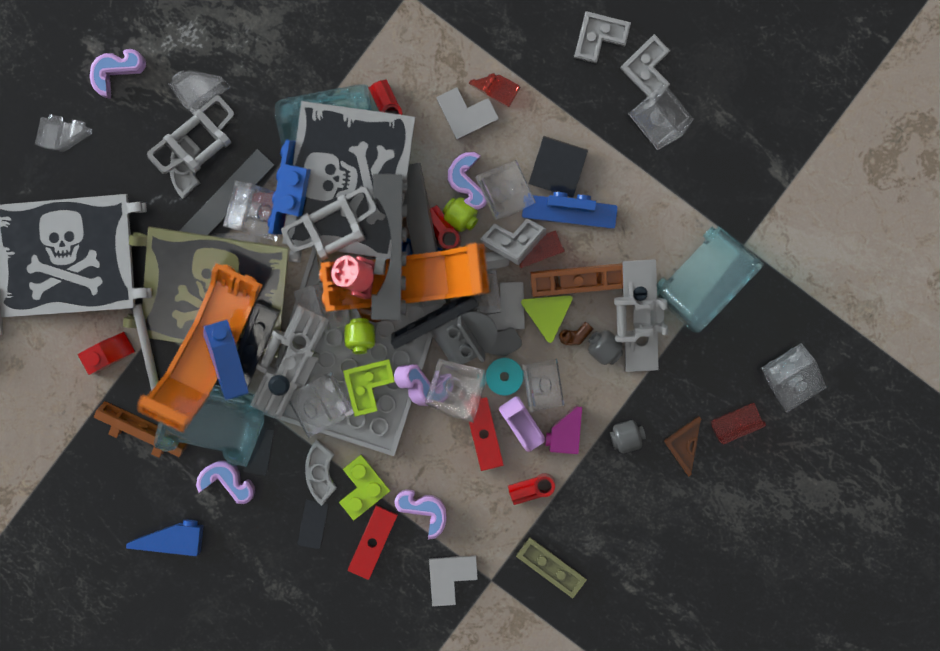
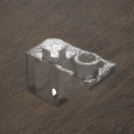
[35,114,92,152]

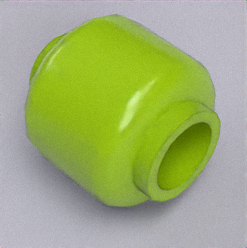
[443,197,478,232]
[344,318,375,354]

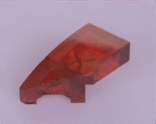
[469,73,521,107]

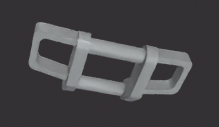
[147,95,234,174]
[281,187,377,261]

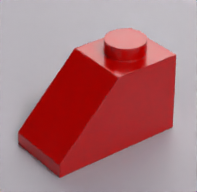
[77,332,136,375]

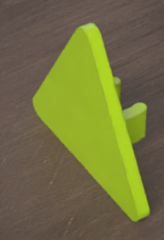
[521,295,573,343]

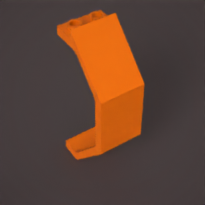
[319,243,490,312]
[138,263,263,432]

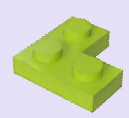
[343,359,395,417]
[339,454,391,521]

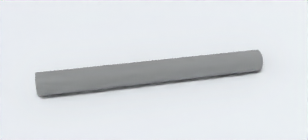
[132,303,159,391]

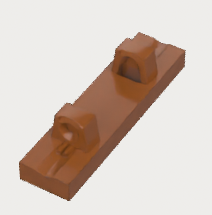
[530,263,623,297]
[94,401,190,458]

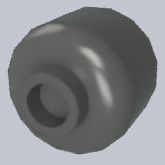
[588,330,623,365]
[610,420,646,454]

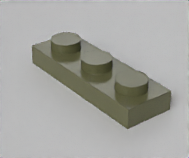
[516,537,587,598]

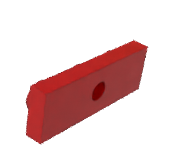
[464,397,504,471]
[347,505,398,580]

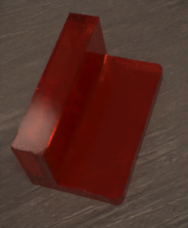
[519,230,565,269]
[710,403,767,444]

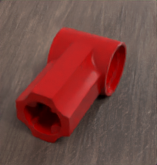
[368,79,403,115]
[430,205,461,250]
[508,473,555,505]

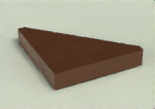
[663,416,701,477]

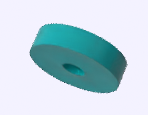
[486,358,523,395]

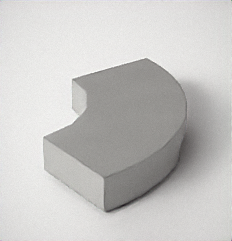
[170,134,201,199]
[305,439,337,506]

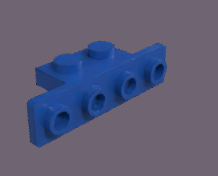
[268,140,311,235]
[522,192,618,229]

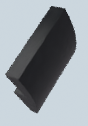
[528,136,588,198]

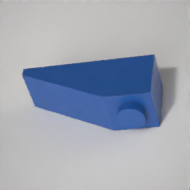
[203,320,249,401]
[126,520,204,556]

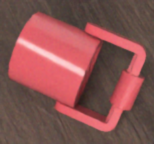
[332,256,375,299]

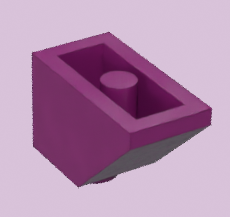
[545,406,582,454]

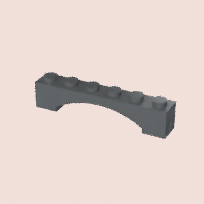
[371,174,407,320]

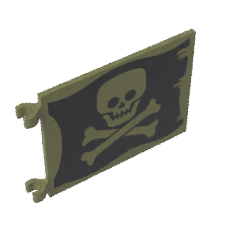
[123,227,289,358]

